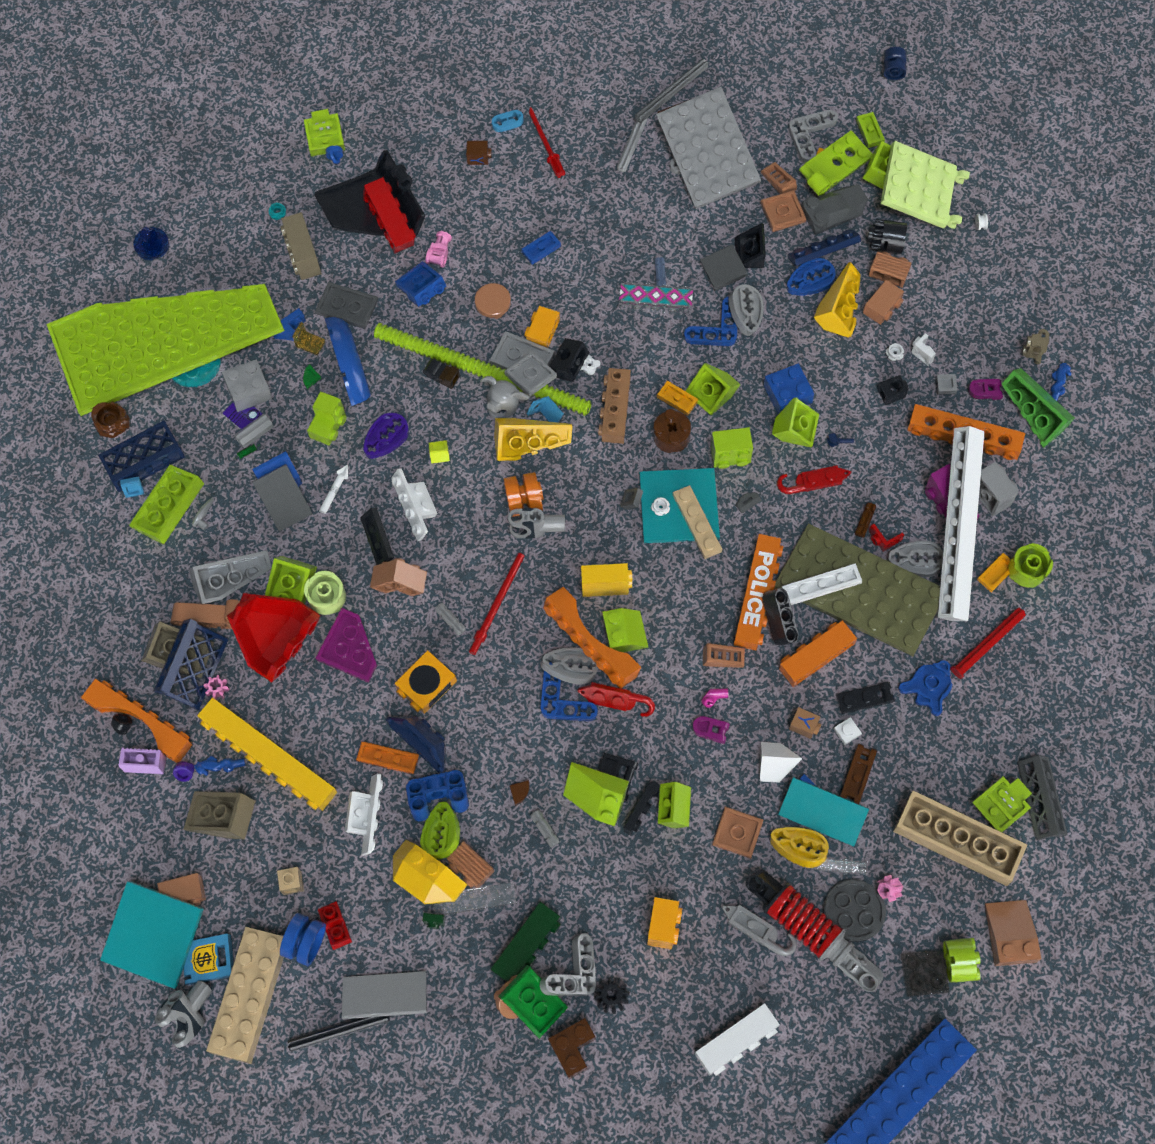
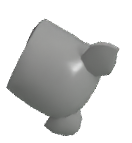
[480,376,530,419]

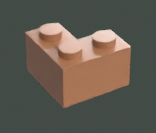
[370,558,427,596]

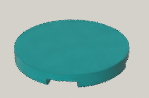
[171,358,221,387]

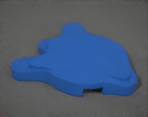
[898,660,952,716]

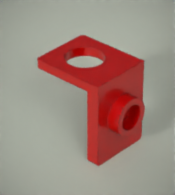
[869,524,904,552]

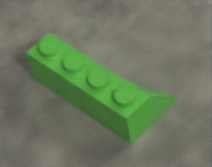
[1002,368,1075,448]

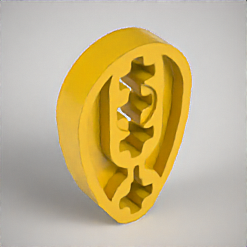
[770,827,829,868]

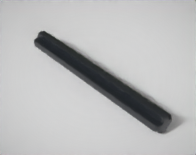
[288,1016,390,1052]

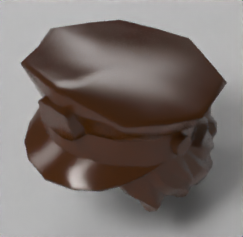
[91,401,130,438]

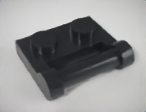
[598,753,638,802]

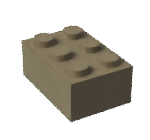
[280,212,322,280]

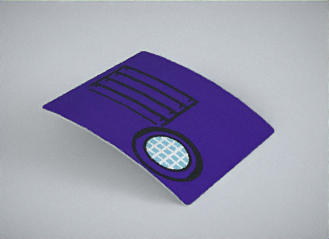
[222,403,262,429]

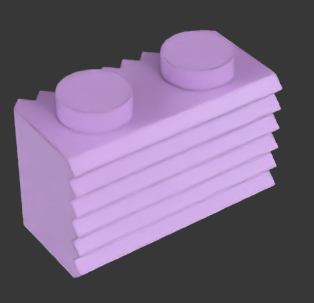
[119,748,166,774]

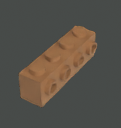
[598,368,631,444]

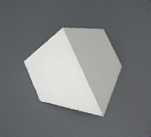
[760,742,802,783]

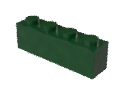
[490,902,561,983]

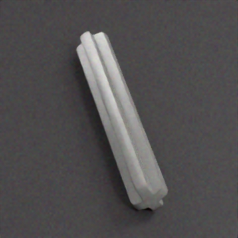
[617,118,648,172]

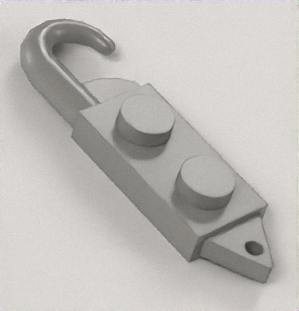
[722,905,797,956]

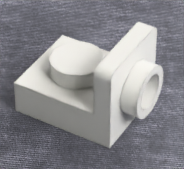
[911,333,936,366]

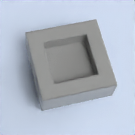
[936,374,957,394]

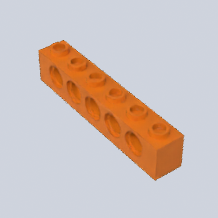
[907,404,1025,460]

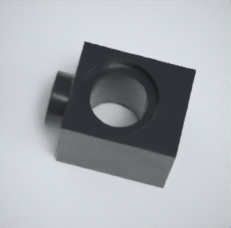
[878,375,909,405]

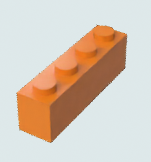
[779,620,857,687]

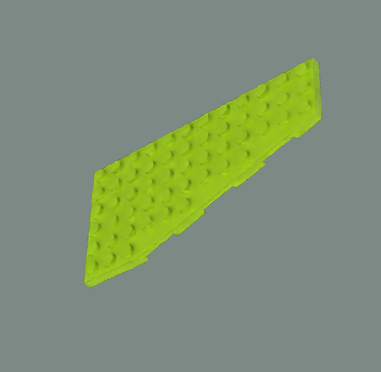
[47,284,285,416]

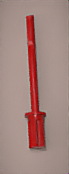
[529,107,565,178]

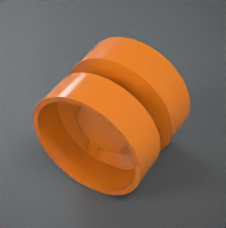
[503,472,544,517]

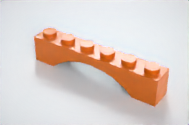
[543,587,641,689]
[81,679,192,763]

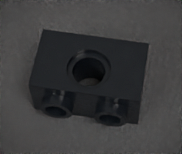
[549,338,590,382]

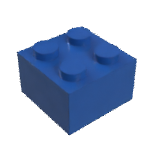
[763,363,814,414]

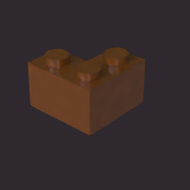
[548,1018,596,1079]

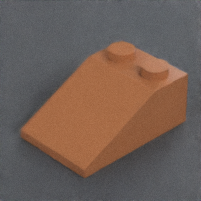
[985,900,1041,966]

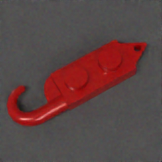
[777,465,851,494]
[577,682,655,717]

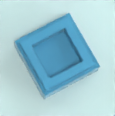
[120,476,144,498]

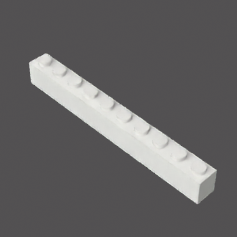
[938,426,984,621]

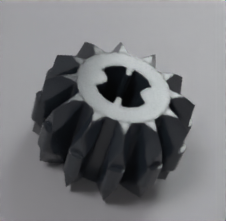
[594,977,630,1014]

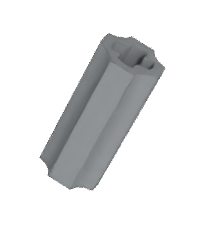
[234,414,274,448]

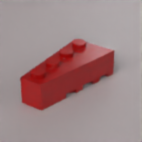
[363,177,416,253]

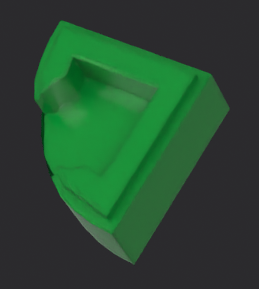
[303,364,322,389]

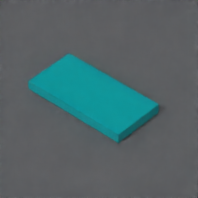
[778,777,869,847]

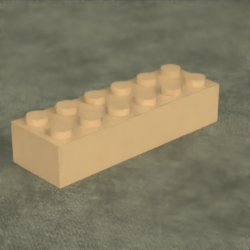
[893,791,1027,886]
[206,927,284,1064]

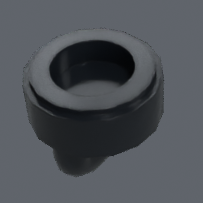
[111,714,132,735]

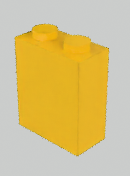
[581,563,632,597]

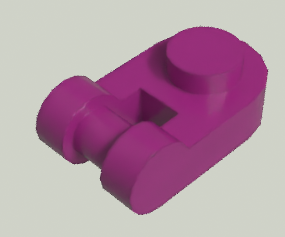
[968,379,1003,400]
[693,716,730,744]

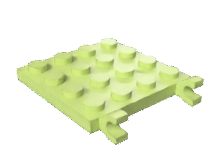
[880,141,970,229]

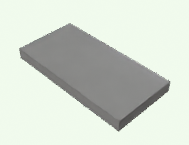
[342,971,427,1019]

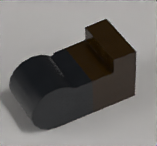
[423,358,460,389]

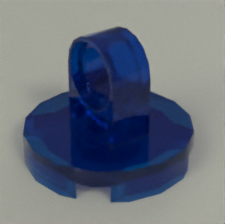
[133,226,170,261]

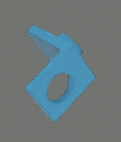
[526,396,564,423]

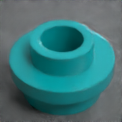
[268,202,286,220]

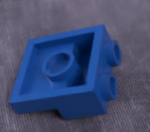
[395,261,447,307]

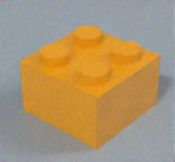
[647,897,683,950]

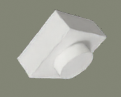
[834,717,862,745]

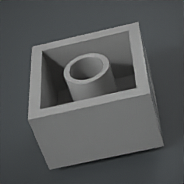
[222,359,272,412]
[979,462,1019,517]

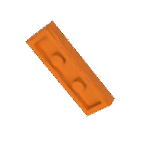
[356,741,419,775]

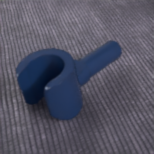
[827,433,854,447]

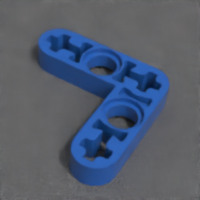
[684,297,737,346]
[541,662,598,721]

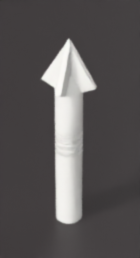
[319,465,348,514]

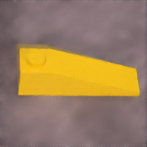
[814,262,861,338]
[494,418,572,461]

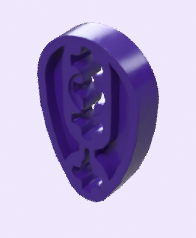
[363,413,409,459]

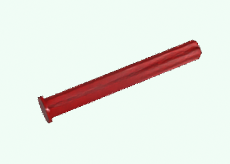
[950,607,1026,679]

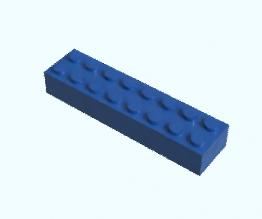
[825,1019,977,1144]

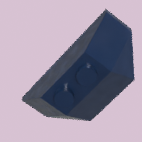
[385,716,446,774]

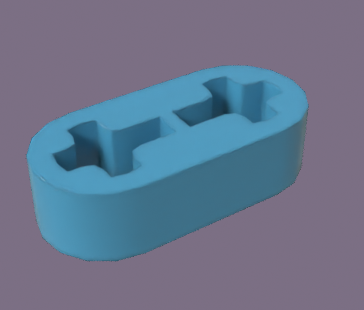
[492,110,524,132]

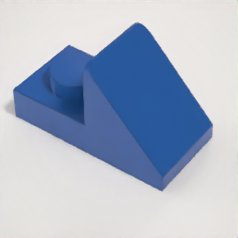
[273,308,306,341]

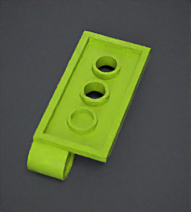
[799,130,872,196]

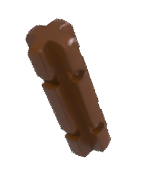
[855,502,876,538]

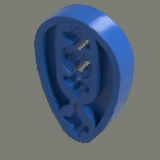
[787,258,835,296]

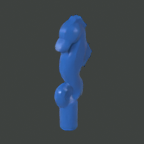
[1051,363,1071,401]
[194,756,246,776]

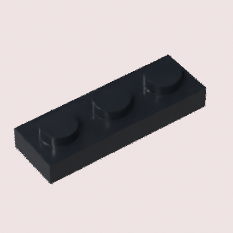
[360,508,394,565]

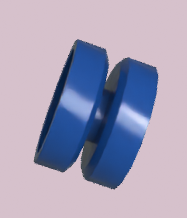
[280,913,326,967]

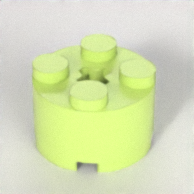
[304,571,346,615]

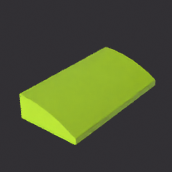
[129,465,204,545]

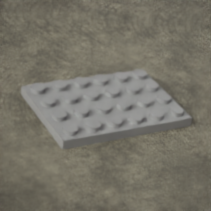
[656,87,761,209]

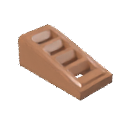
[761,162,797,194]
[703,643,745,668]

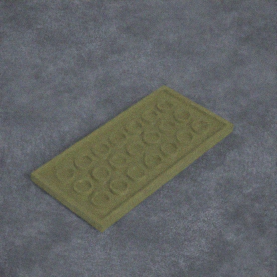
[774,523,940,657]

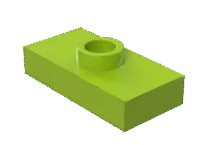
[856,112,885,148]

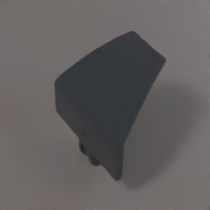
[314,150,425,236]

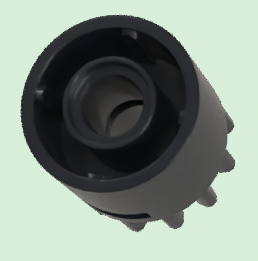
[867,219,907,254]

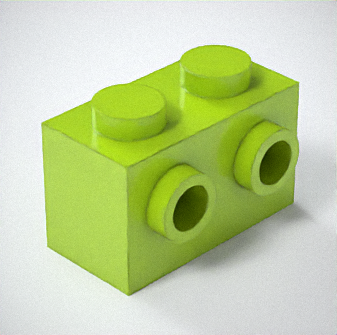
[658,782,691,828]

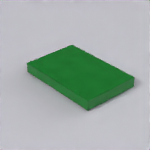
[498,965,568,1039]

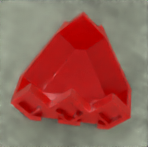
[227,593,321,683]

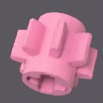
[204,675,229,700]
[877,875,903,902]

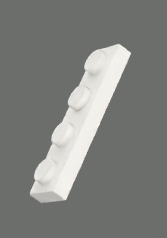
[782,563,862,605]

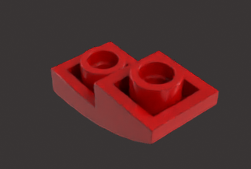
[317,901,352,950]

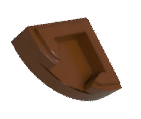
[510,780,530,806]

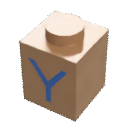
[789,707,822,739]

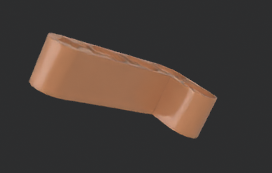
[171,599,240,629]

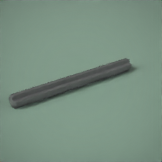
[635,59,708,123]

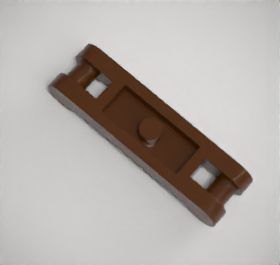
[840,743,877,804]

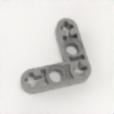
[789,110,838,163]
[540,933,596,996]

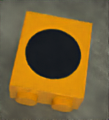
[394,650,457,714]

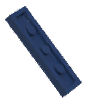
[788,230,861,266]

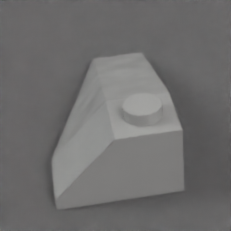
[189,550,272,604]

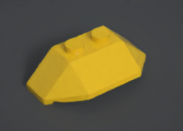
[393,840,467,904]

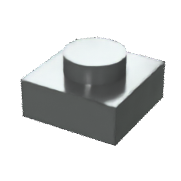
[620,488,643,510]

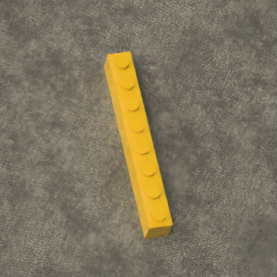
[197,697,337,811]

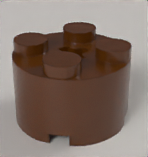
[653,409,691,453]

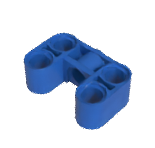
[406,770,469,821]

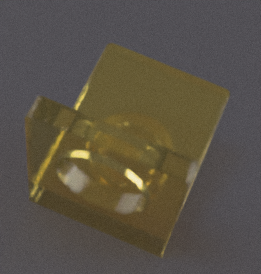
[292,322,326,355]

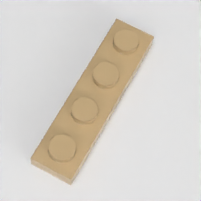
[673,485,722,559]

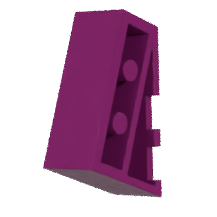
[925,463,979,520]

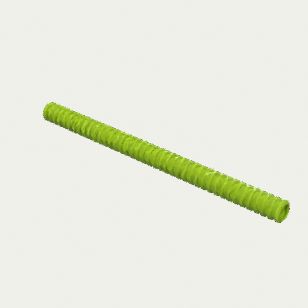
[374,323,592,416]

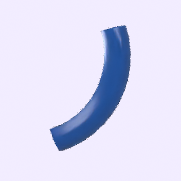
[325,317,371,406]

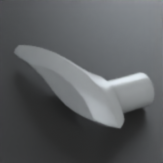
[192,497,214,531]

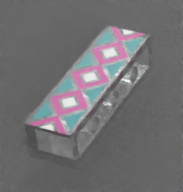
[619,282,693,316]

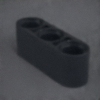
[762,588,799,646]

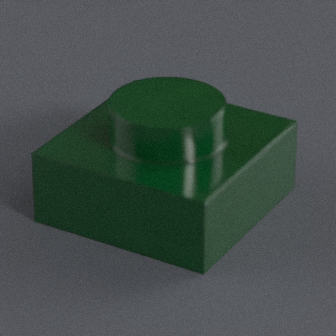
[422,913,446,929]

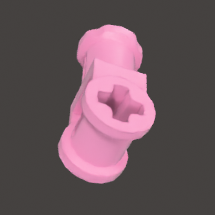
[425,231,452,268]

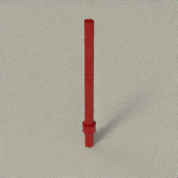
[469,553,525,655]

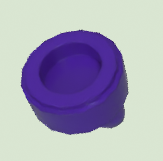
[173,761,194,782]

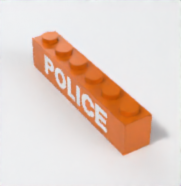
[734,534,784,651]

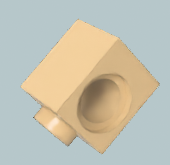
[277,867,304,895]

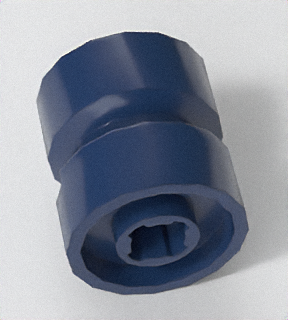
[884,47,907,80]

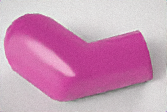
[702,688,728,708]

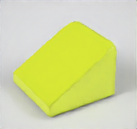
[429,440,450,463]

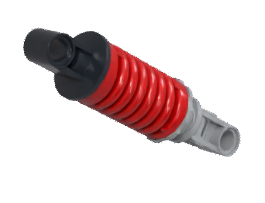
[746,869,884,992]

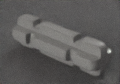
[435,603,466,635]
[531,810,559,847]

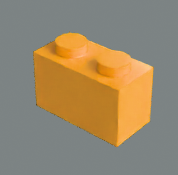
[524,306,560,348]

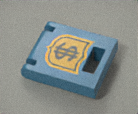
[183,934,234,985]

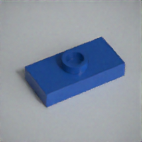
[522,231,561,265]

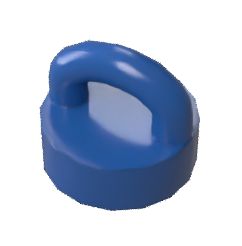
[325,146,343,165]

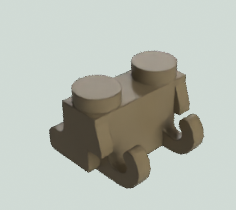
[1022,329,1049,364]

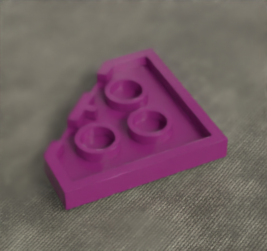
[316,608,377,683]

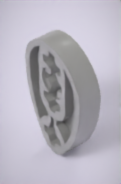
[729,284,764,336]
[887,540,943,577]
[541,647,598,685]

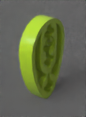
[420,802,460,859]

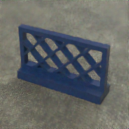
[98,420,185,492]
[153,619,229,710]

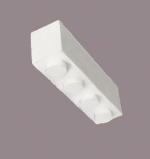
[695,1003,780,1076]

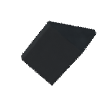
[735,223,766,268]

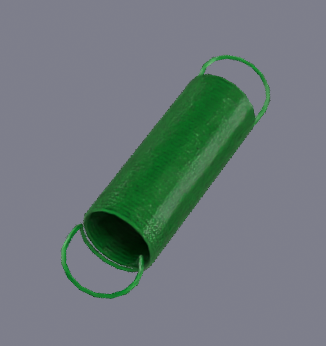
[233,444,259,459]

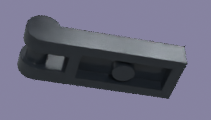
[836,682,895,714]
[624,781,660,836]

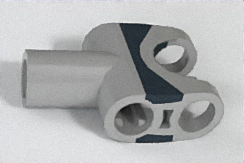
[508,508,565,538]
[155,981,212,1048]

